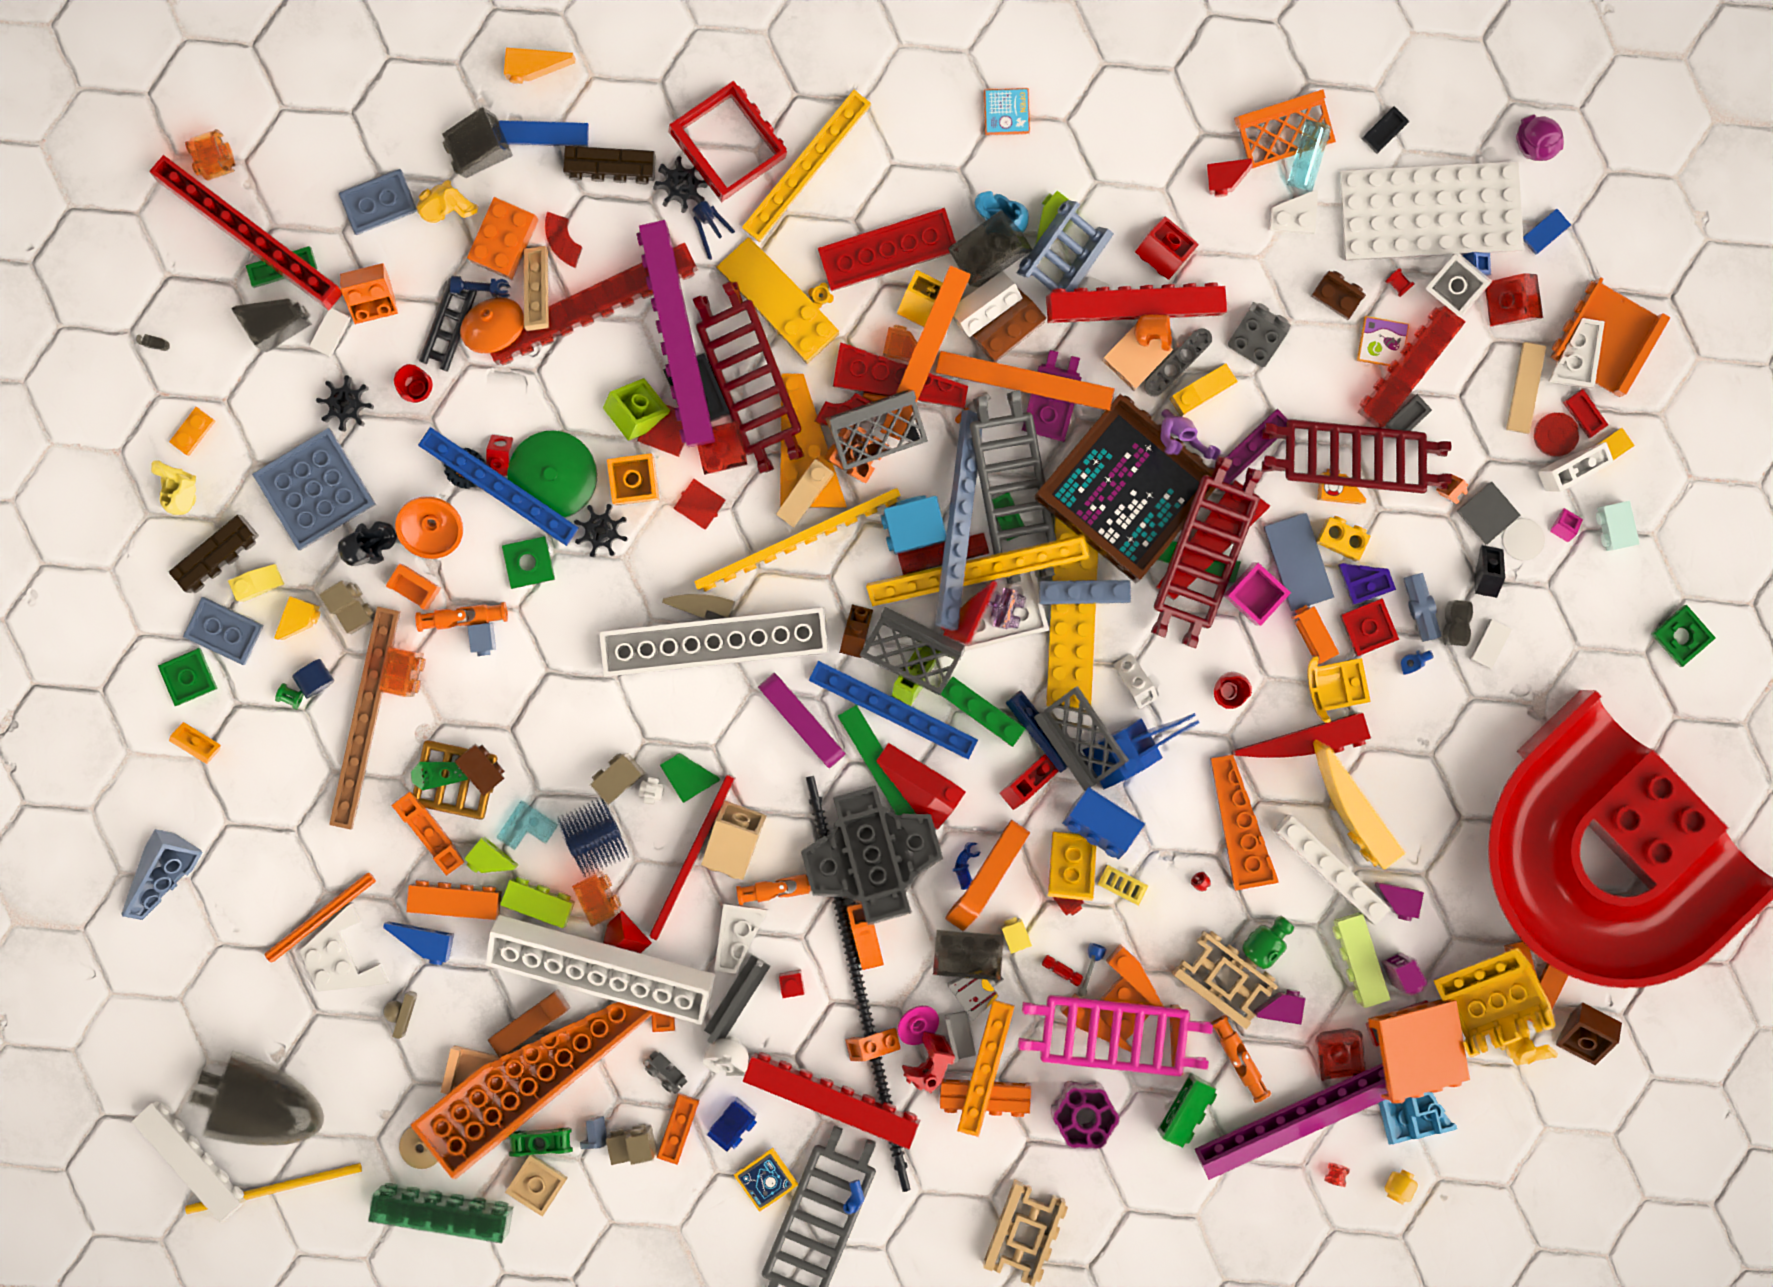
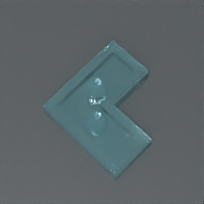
[496,800,559,850]

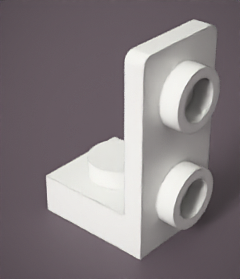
[1113,654,1158,709]

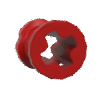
[1385,268,1415,297]

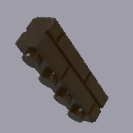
[563,146,656,185]
[169,514,259,593]

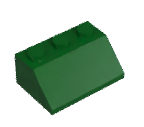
[1157,1072,1217,1148]

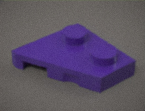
[1338,563,1396,605]

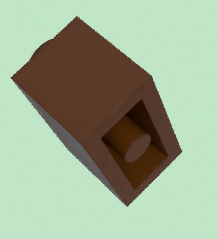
[454,743,505,796]

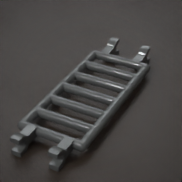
[970,390,1056,584]
[762,1126,876,1287]

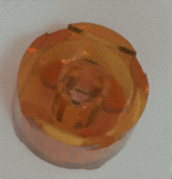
[185,129,235,181]

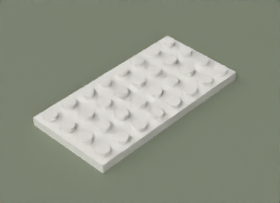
[1340,161,1524,261]

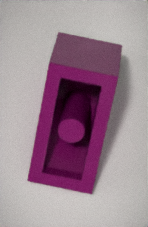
[1375,882,1424,921]
[1254,989,1306,1025]

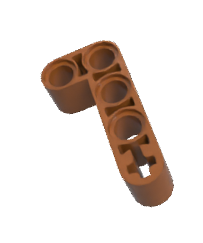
[487,989,571,1058]

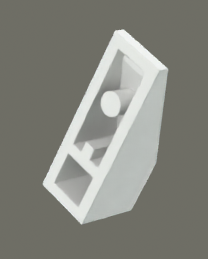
[1538,442,1614,492]

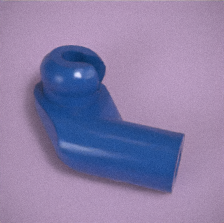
[843,1180,864,1214]

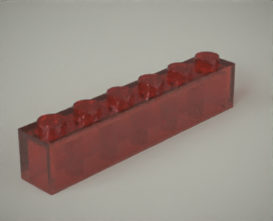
[1358,305,1466,428]

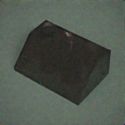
[948,210,1033,287]
[933,929,1004,981]

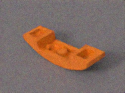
[391,792,465,876]

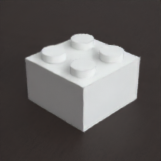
[1425,253,1492,317]

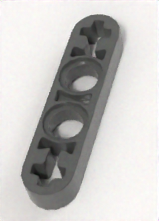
[1144,328,1212,397]

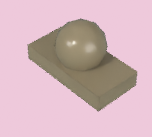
[383,991,418,1039]

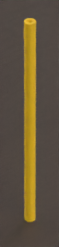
[185,1163,362,1214]

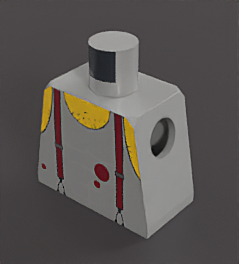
[948,968,1004,1021]

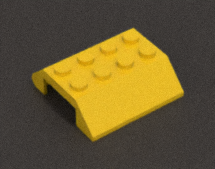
[1433,948,1555,1057]

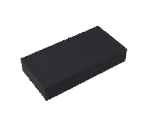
[1362,106,1410,154]

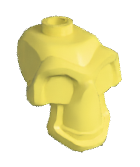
[151,460,196,515]

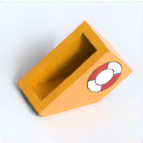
[1317,469,1366,505]

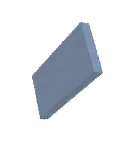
[1263,513,1334,611]

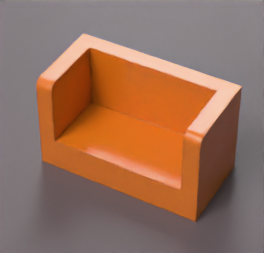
[386,563,441,610]

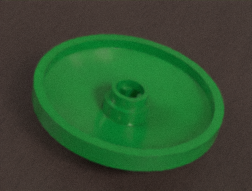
[507,430,598,518]

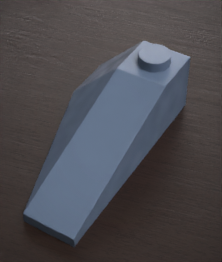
[121,829,203,920]

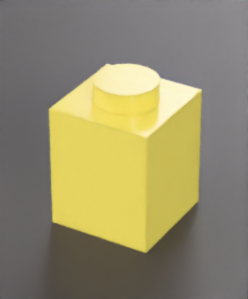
[1000,917,1032,954]

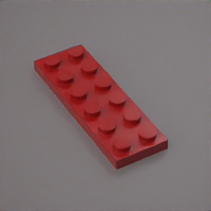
[818,208,958,292]

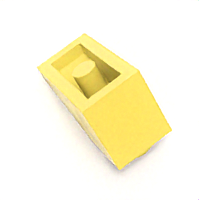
[228,564,284,602]

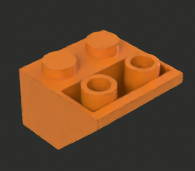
[340,263,398,324]

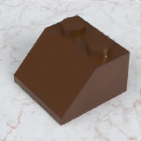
[1556,1002,1622,1066]

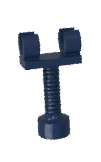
[450,275,511,298]

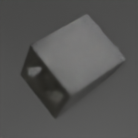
[442,107,513,178]
[231,298,312,352]

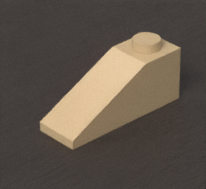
[776,459,834,528]

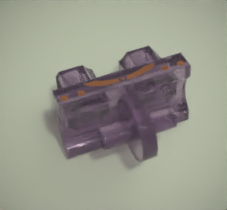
[987,588,1026,630]

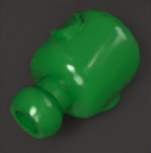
[1242,915,1294,969]

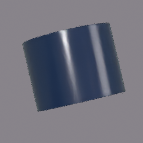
[292,659,335,699]

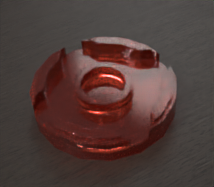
[1533,413,1579,457]

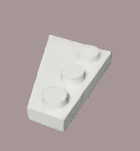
[1548,318,1605,389]
[714,903,768,974]

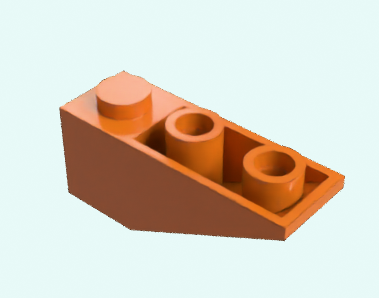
[847,903,884,970]

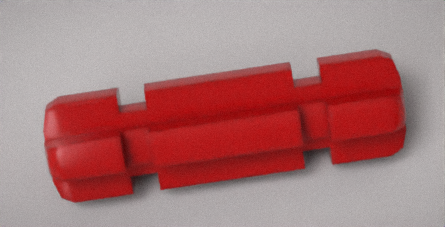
[1042,955,1083,986]

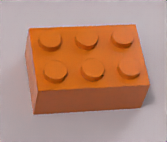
[467,197,539,280]

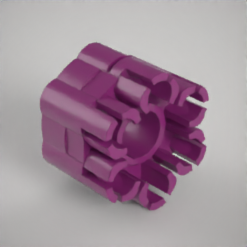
[1050,1081,1119,1149]

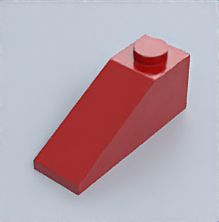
[999,754,1059,810]

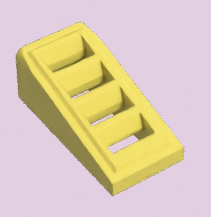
[1097,865,1148,906]

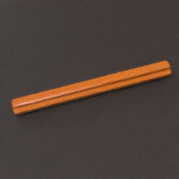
[264,873,376,963]

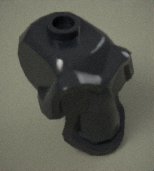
[338,521,397,566]

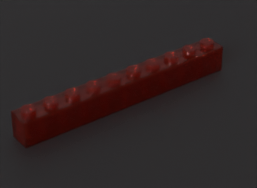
[490,242,698,366]

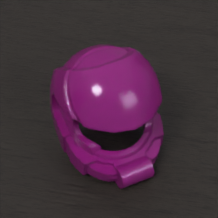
[1516,114,1564,161]

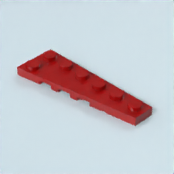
[833,343,968,409]

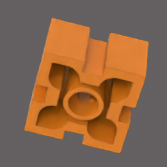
[824,424,889,484]

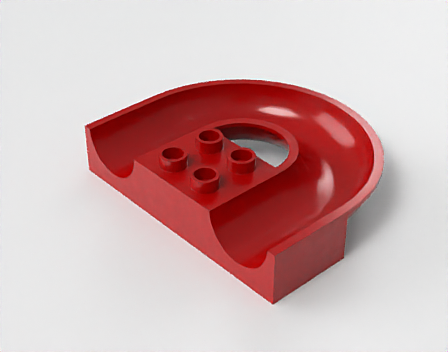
[1488,690,1773,989]

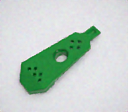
[411,762,468,791]

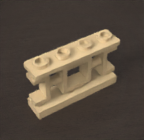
[1172,931,1278,1029]
[983,1179,1068,1287]

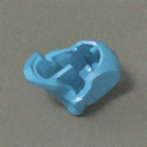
[975,191,1029,236]

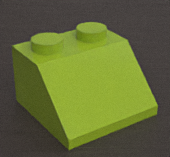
[603,378,670,441]

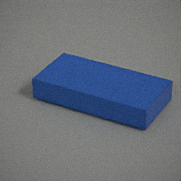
[1523,208,1571,255]

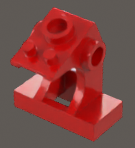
[902,1031,955,1094]

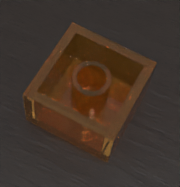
[379,647,426,697]
[572,871,622,927]

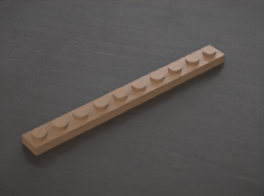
[329,607,401,830]

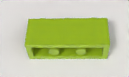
[500,876,575,929]

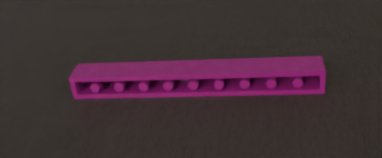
[636,220,715,448]
[1195,1063,1388,1180]

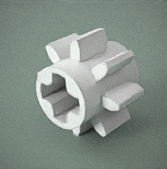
[639,777,664,805]

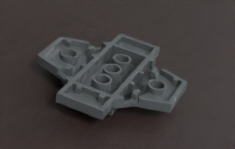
[801,786,943,926]

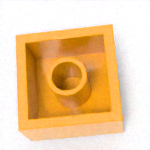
[607,454,660,506]

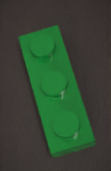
[246,246,318,288]

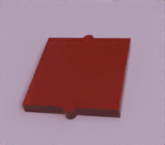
[673,478,726,530]

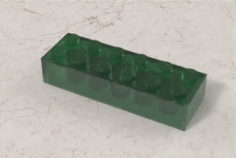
[368,1183,514,1244]

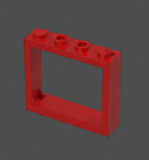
[668,81,787,203]

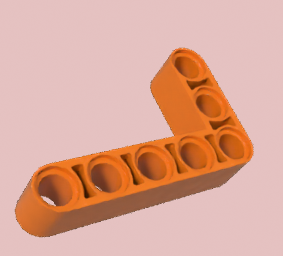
[945,820,1030,931]

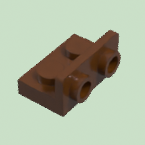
[1311,271,1366,320]

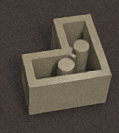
[319,581,374,634]
[590,753,646,805]
[606,1124,657,1166]

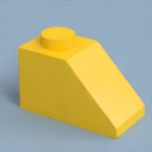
[274,596,320,640]

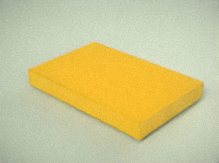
[1048,832,1097,901]

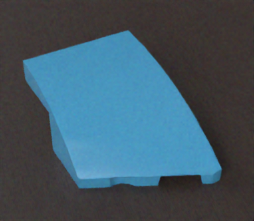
[1379,1092,1458,1145]

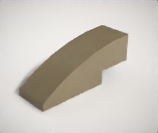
[662,594,735,619]

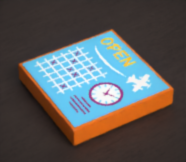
[984,88,1030,135]

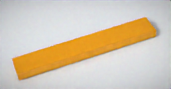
[957,1000,1015,1137]

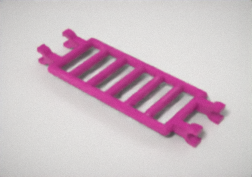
[1018,995,1213,1076]

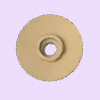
[399,1127,438,1169]

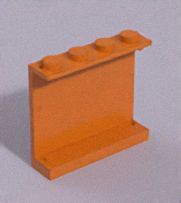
[1551,277,1671,397]

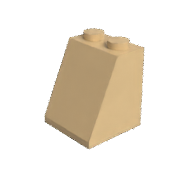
[701,801,767,880]

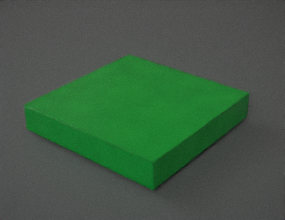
[158,648,218,707]

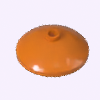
[460,297,524,353]
[395,496,463,559]

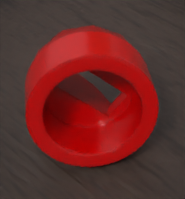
[1191,872,1211,892]

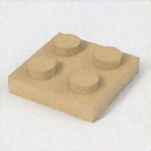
[505,1155,568,1217]

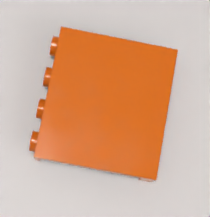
[1368,999,1470,1103]

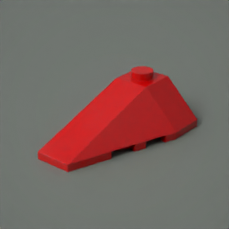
[876,743,966,830]

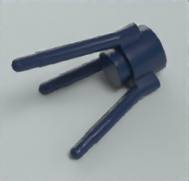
[692,201,735,260]

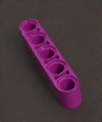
[758,672,846,769]

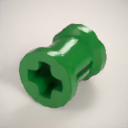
[275,683,304,710]

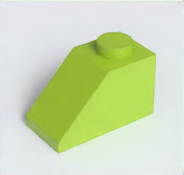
[464,837,519,873]

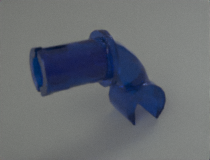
[952,841,981,890]

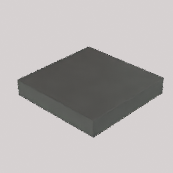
[1457,482,1521,545]

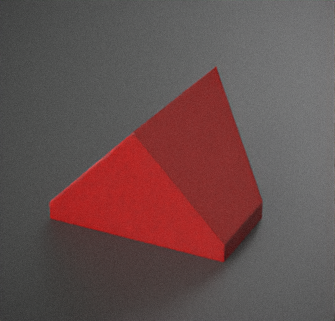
[603,910,652,954]

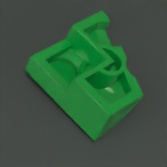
[660,753,721,803]

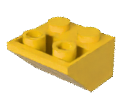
[897,270,943,327]

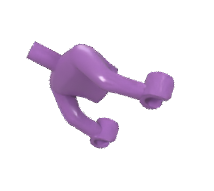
[1161,409,1221,460]

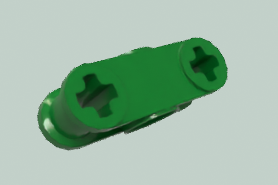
[508,1127,573,1157]

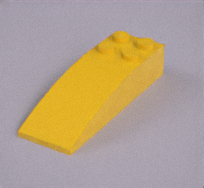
[716,237,839,364]
[1313,740,1406,870]

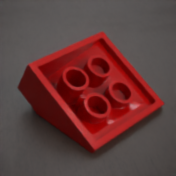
[941,581,998,646]

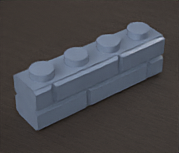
[1039,580,1131,605]

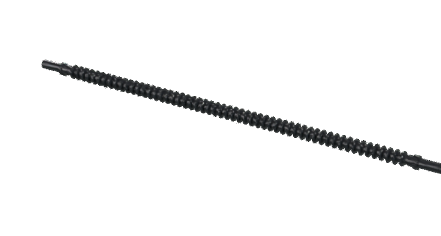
[806,775,911,1192]

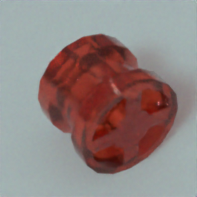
[1324,1162,1351,1187]

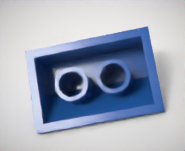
[1062,787,1146,860]

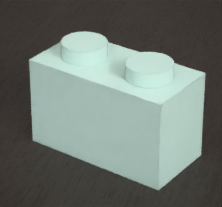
[1596,501,1640,551]

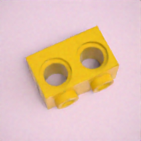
[1316,516,1371,561]

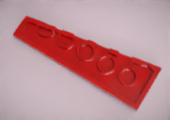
[1156,480,1271,600]

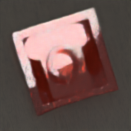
[697,421,748,475]
[1315,1028,1366,1081]

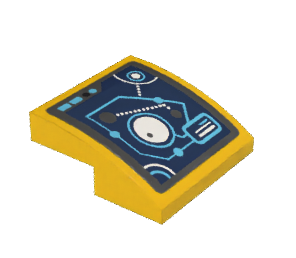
[734,1147,798,1212]

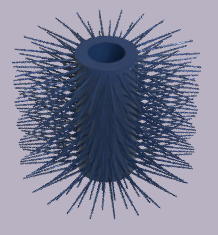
[557,797,629,878]

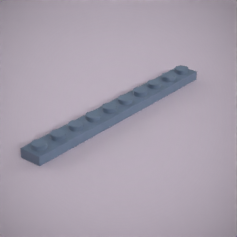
[935,410,982,630]

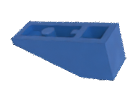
[383,921,454,965]

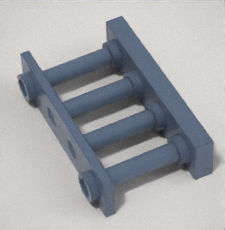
[1016,200,1114,293]

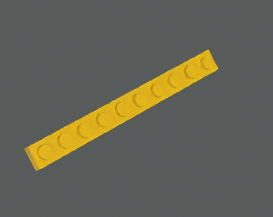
[694,488,901,592]
[866,534,1089,607]

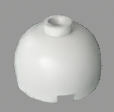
[703,1036,749,1078]

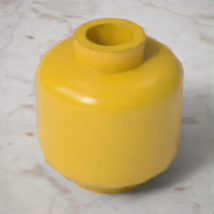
[1384,1169,1418,1205]

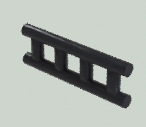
[419,278,478,372]

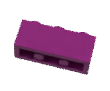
[1381,952,1427,995]

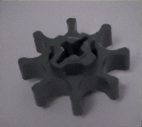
[653,156,708,213]
[316,375,374,432]
[574,504,628,558]

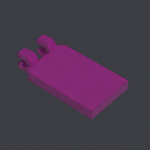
[1021,350,1082,442]

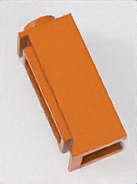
[1291,605,1339,664]

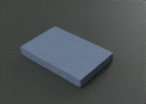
[338,169,417,235]
[183,597,264,665]

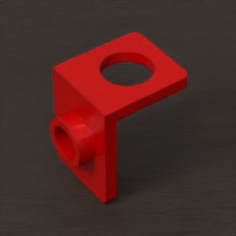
[486,435,513,476]

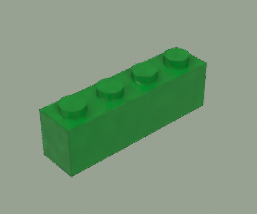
[941,676,1025,747]

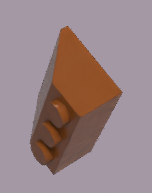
[971,287,1047,363]

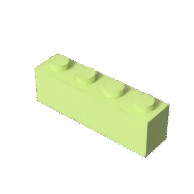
[1332,912,1391,1008]

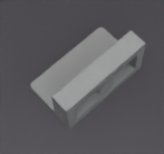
[944,1011,976,1063]

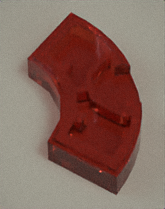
[545,211,583,269]

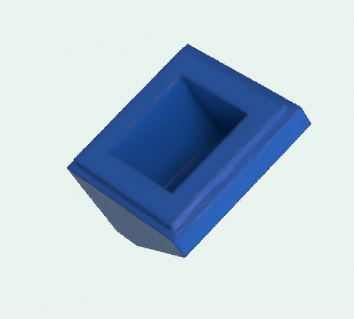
[1463,252,1491,276]

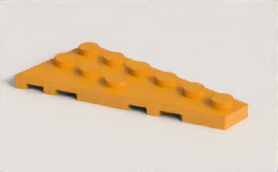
[780,374,847,508]

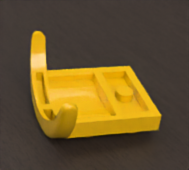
[1307,656,1371,723]

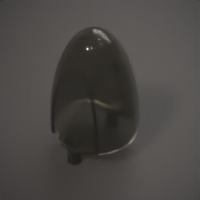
[189,1050,324,1146]

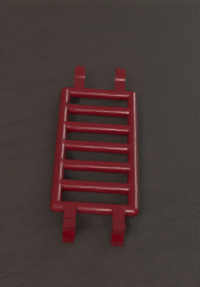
[692,281,804,474]
[1261,419,1452,494]
[1151,456,1263,649]

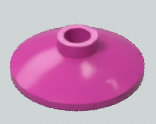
[897,1005,939,1045]

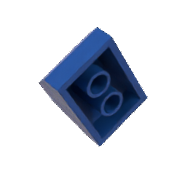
[1082,713,1200,789]

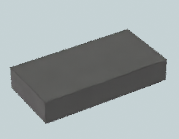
[1384,394,1432,431]

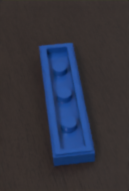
[499,120,589,147]

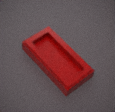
[1563,389,1609,438]

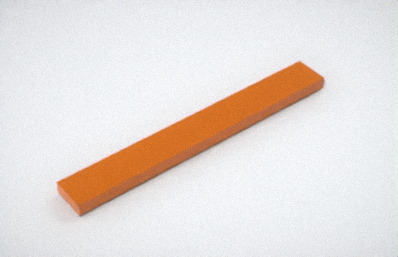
[880,265,971,440]
[936,351,1115,411]

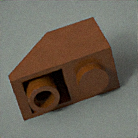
[839,604,873,658]

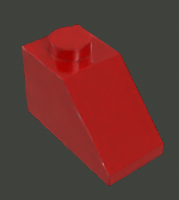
[1207,158,1253,197]

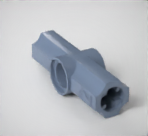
[1403,573,1442,642]

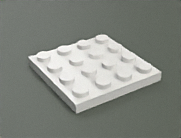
[941,544,1049,652]

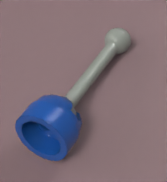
[1078,943,1107,997]

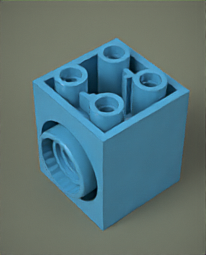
[880,495,946,555]

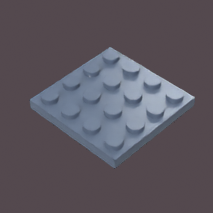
[252,428,376,551]

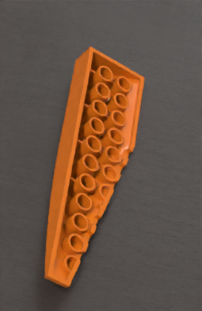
[410,1002,654,1180]

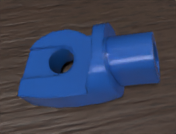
[1401,650,1434,675]

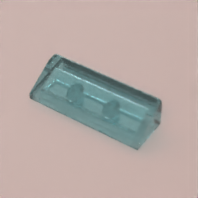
[1287,119,1331,192]

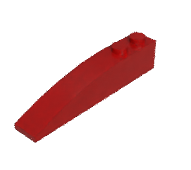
[1232,712,1371,758]

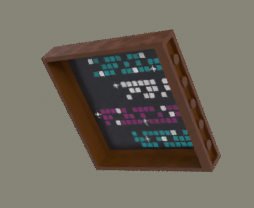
[1033,393,1216,584]

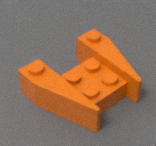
[1060,944,1164,1052]

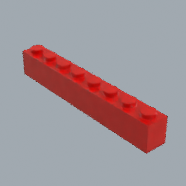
[1046,282,1227,323]
[742,1052,921,1150]

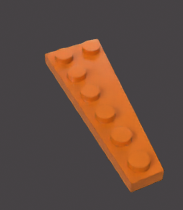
[1210,754,1279,891]

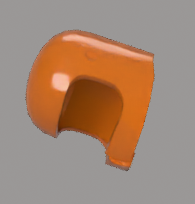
[1135,315,1172,351]

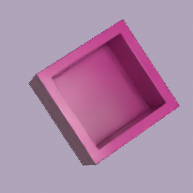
[1223,562,1291,626]

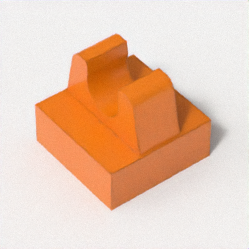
[1436,474,1468,504]

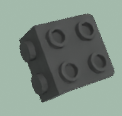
[1228,302,1291,367]

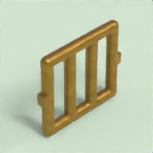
[412,740,498,820]

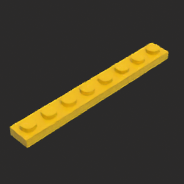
[742,90,871,243]

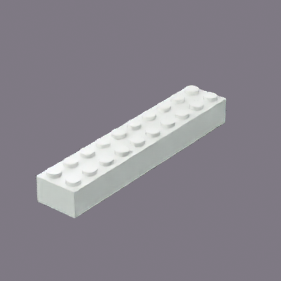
[599,608,828,677]
[486,915,715,1025]

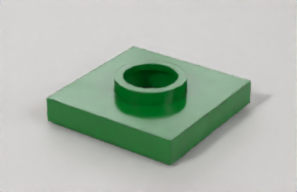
[502,536,556,589]
[1651,604,1716,667]

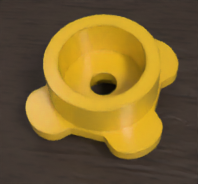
[808,282,834,309]

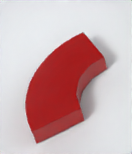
[814,393,871,426]

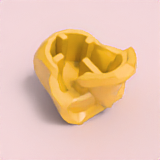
[417,180,479,223]
[1500,1033,1558,1066]

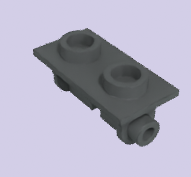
[643,1050,687,1094]

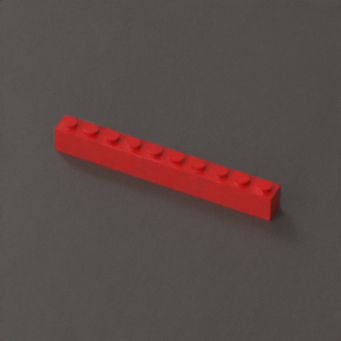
[149,155,342,311]

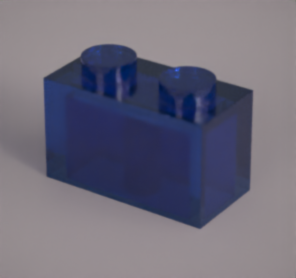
[707,1097,757,1152]

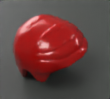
[394,364,433,403]
[1214,672,1252,709]

